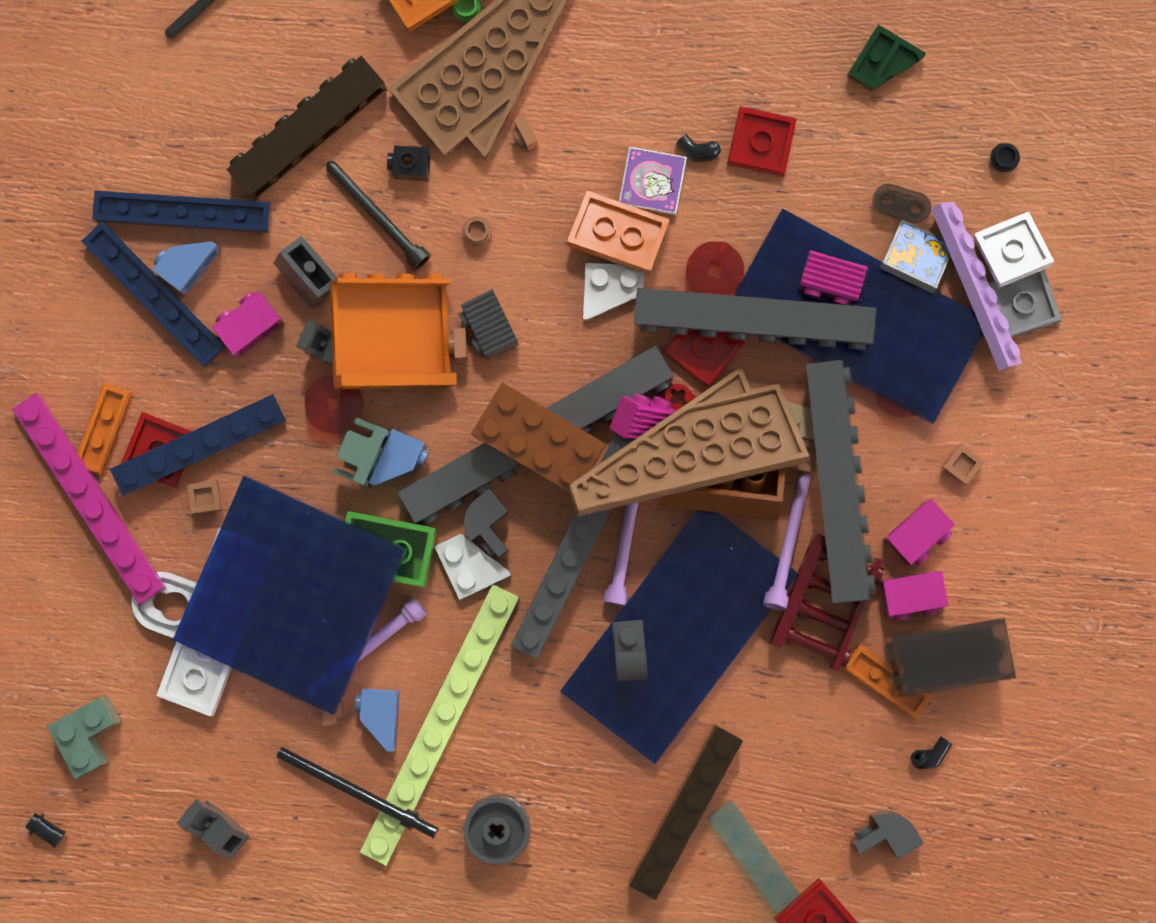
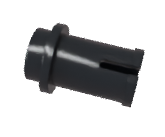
[25,813,66,848]

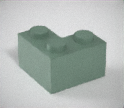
[47,696,122,779]

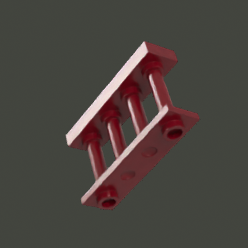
[769,533,884,671]

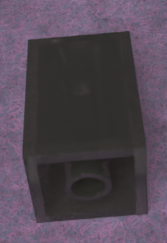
[883,618,1016,697]

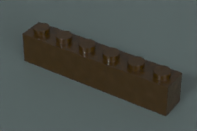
[227,56,387,201]
[629,724,743,900]

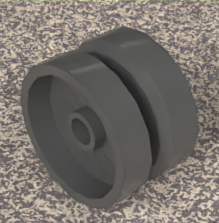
[463,794,531,864]

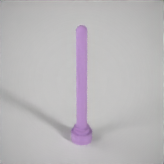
[763,472,811,610]
[603,502,638,606]
[308,596,428,696]

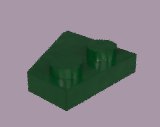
[847,24,926,91]

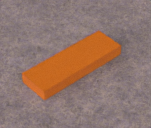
[77,382,133,475]
[842,644,932,720]

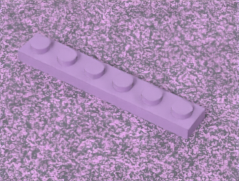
[931,202,1022,371]

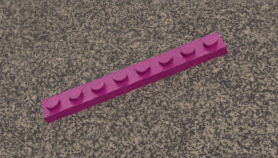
[12,393,166,604]

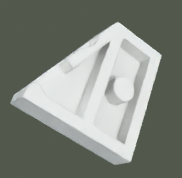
[583,263,644,321]
[434,534,512,600]

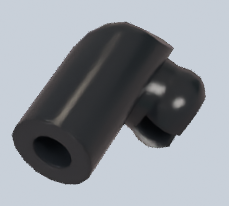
[676,134,721,162]
[911,736,953,770]

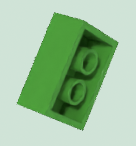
[335,511,438,587]

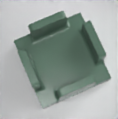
[332,418,390,488]

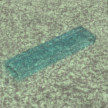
[707,800,800,914]

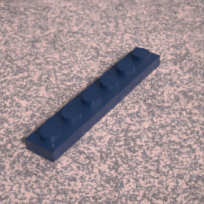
[92,190,272,233]
[81,221,226,367]
[110,394,286,496]

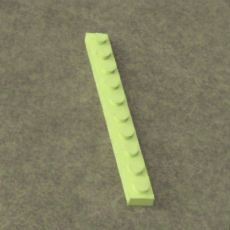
[360,584,520,865]

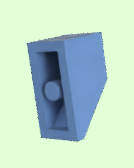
[152,241,221,296]
[369,429,429,487]
[355,688,400,752]

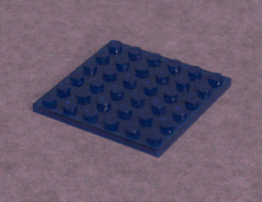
[173,476,408,715]

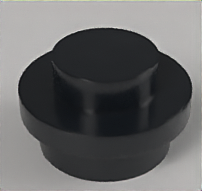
[990,143,1020,173]

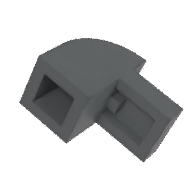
[296,320,333,366]
[464,489,509,558]
[612,620,647,682]
[177,799,250,860]
[850,810,924,859]

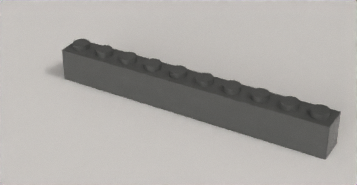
[398,345,674,526]

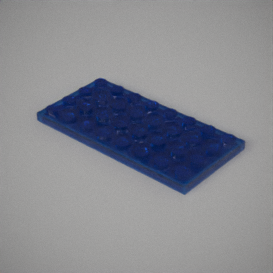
[734,208,983,425]
[560,510,798,764]

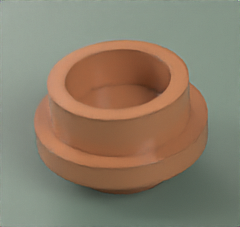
[462,217,492,246]

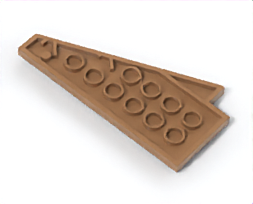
[388,0,569,159]
[569,368,809,516]

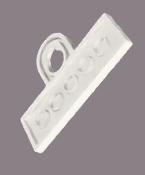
[131,528,276,717]

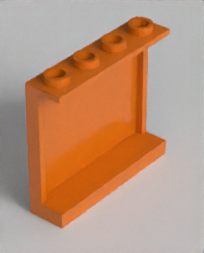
[329,273,457,389]

